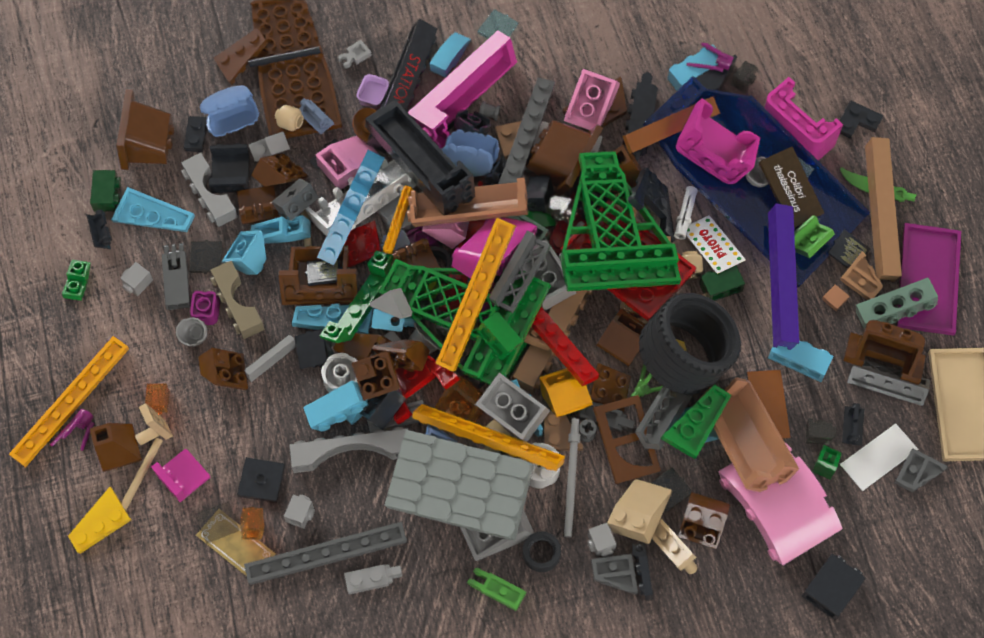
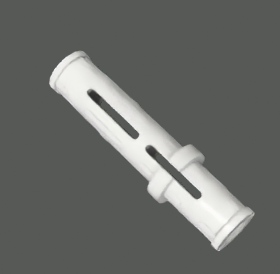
[674,186,698,240]

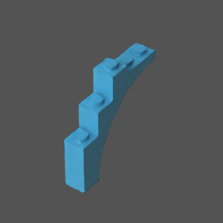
[317,150,385,265]

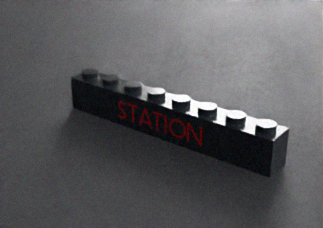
[366,18,438,153]

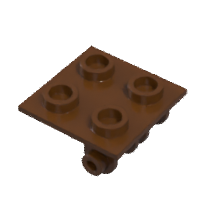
[237,185,279,224]
[391,238,440,268]
[590,363,631,412]

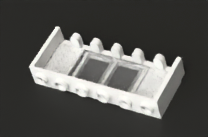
[305,159,416,236]

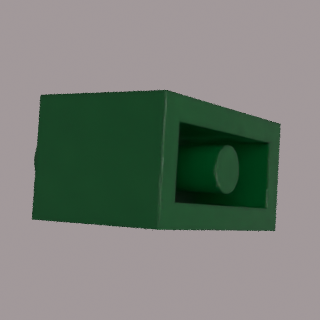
[90,170,121,212]
[699,265,745,301]

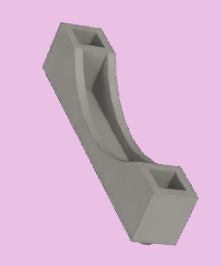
[290,427,408,473]

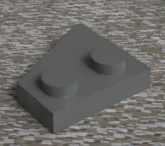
[894,448,947,493]
[591,554,638,595]

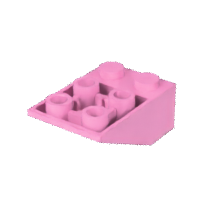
[316,136,378,189]

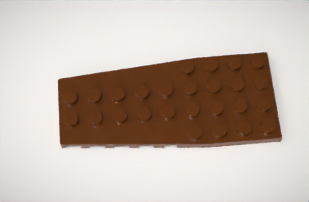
[251,0,342,139]

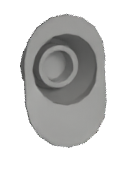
[408,322,444,354]

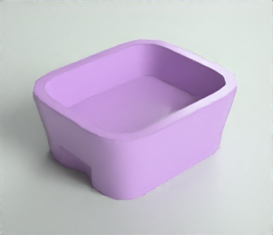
[357,74,389,109]

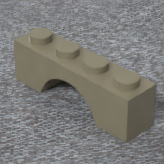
[210,261,265,339]

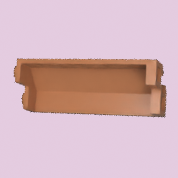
[407,178,528,227]
[701,377,799,492]

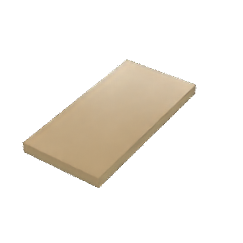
[928,348,984,461]

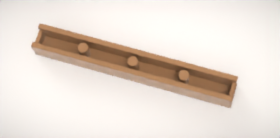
[865,137,902,282]

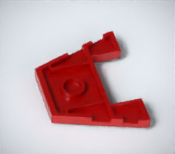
[394,355,460,425]

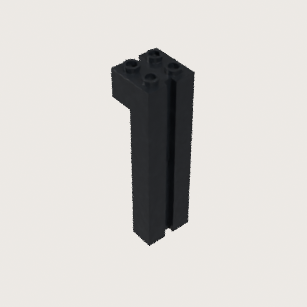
[365,100,476,216]

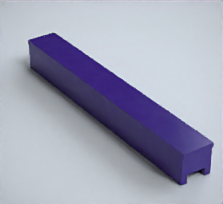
[768,203,799,350]

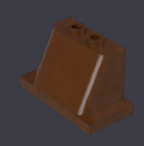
[116,89,174,170]
[526,120,603,198]
[279,246,358,305]
[843,320,926,385]

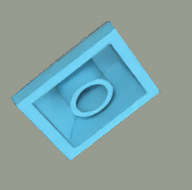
[222,230,266,275]

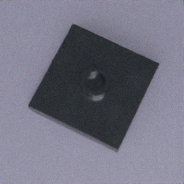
[237,457,285,503]

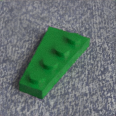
[660,385,732,459]

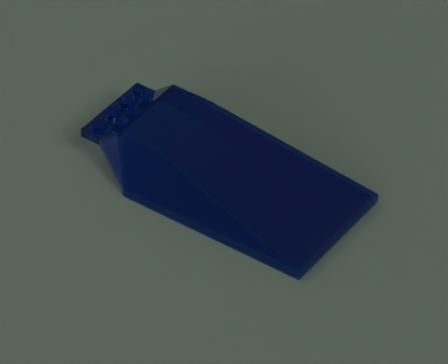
[643,76,870,288]

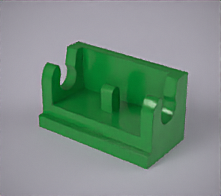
[476,312,523,361]

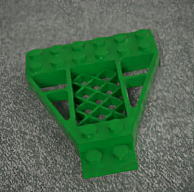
[560,151,681,292]
[378,259,551,385]

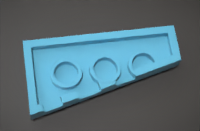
[111,187,195,232]
[292,303,374,334]

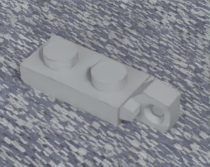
[344,564,402,594]

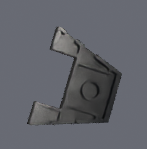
[628,167,675,242]

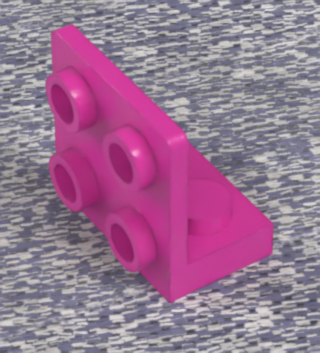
[151,449,210,502]

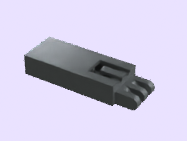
[162,243,191,310]

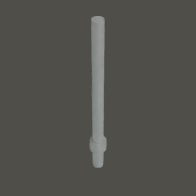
[564,418,581,537]

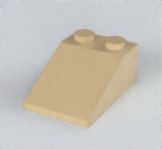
[607,479,672,544]

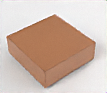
[822,284,850,311]

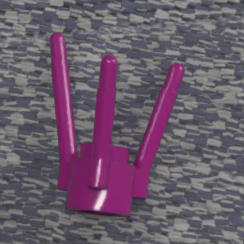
[686,42,734,72]
[50,409,94,451]

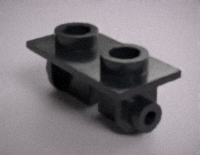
[483,155,506,186]
[86,210,112,249]
[842,403,864,446]

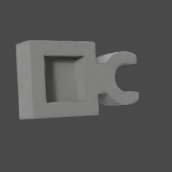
[338,40,372,69]

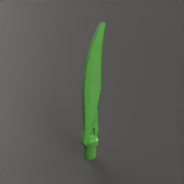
[840,167,916,202]

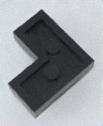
[839,100,884,139]

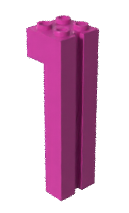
[408,31,517,149]

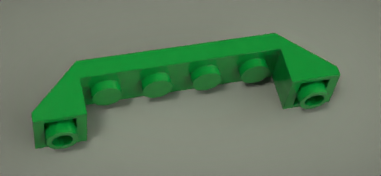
[320,250,393,343]

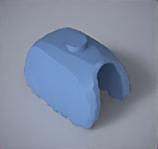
[200,85,259,137]
[441,129,500,177]

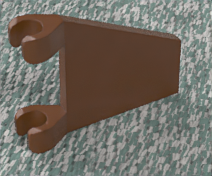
[333,333,392,361]

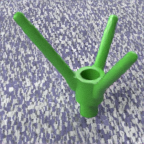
[630,364,663,397]

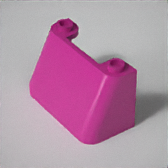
[676,98,760,184]
[452,217,537,291]

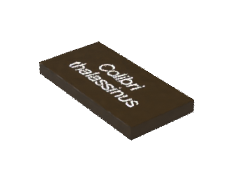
[758,147,825,228]

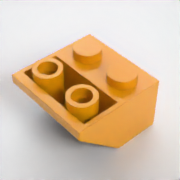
[539,368,593,418]

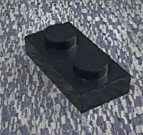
[184,116,207,152]

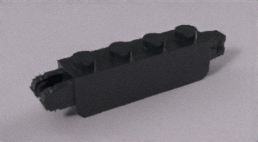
[622,72,658,162]

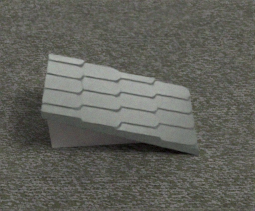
[384,430,534,541]

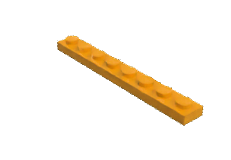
[436,218,516,371]
[9,336,129,468]
[412,404,565,471]

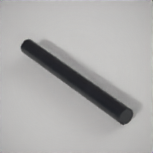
[249,46,321,67]

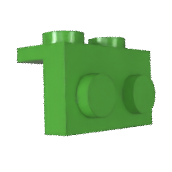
[794,215,835,258]

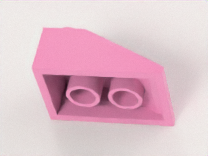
[564,69,620,130]

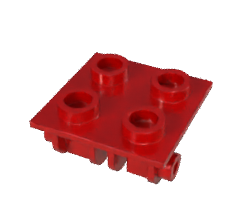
[344,221,381,267]

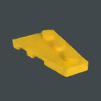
[68,487,131,554]

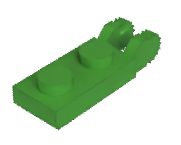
[467,568,526,611]

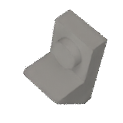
[249,132,290,162]

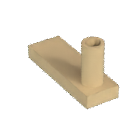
[135,404,173,445]
[652,519,697,574]

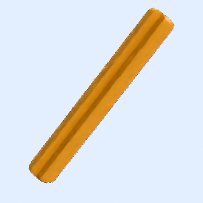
[383,186,413,254]

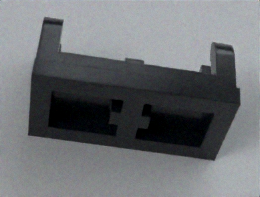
[527,176,553,213]
[360,390,406,430]

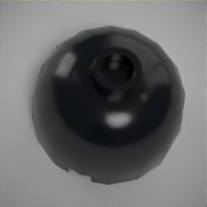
[454,109,491,137]

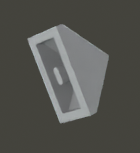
[370,288,413,319]

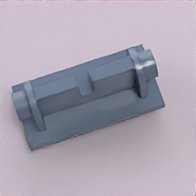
[299,99,334,135]

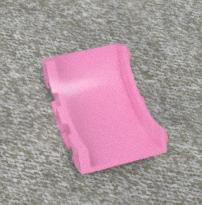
[718,443,843,565]

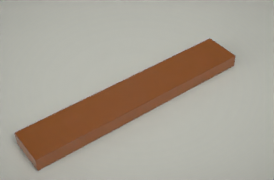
[622,96,720,154]

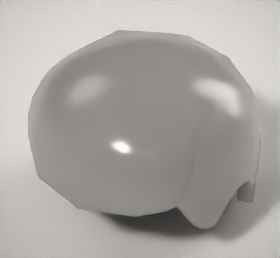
[746,157,768,187]
[176,317,208,346]

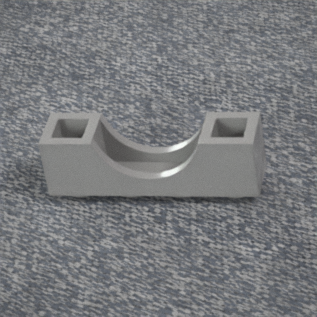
[181,153,238,227]

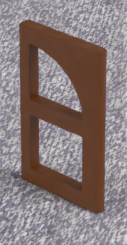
[593,395,661,484]

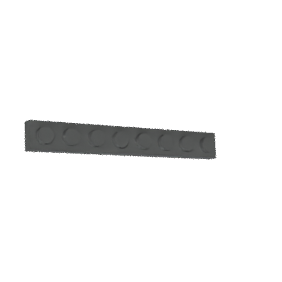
[499,78,555,184]
[244,522,407,585]

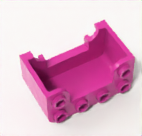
[761,77,843,165]

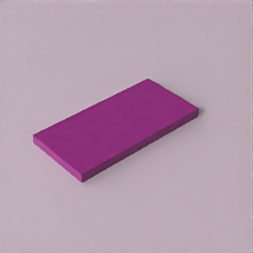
[897,223,961,336]

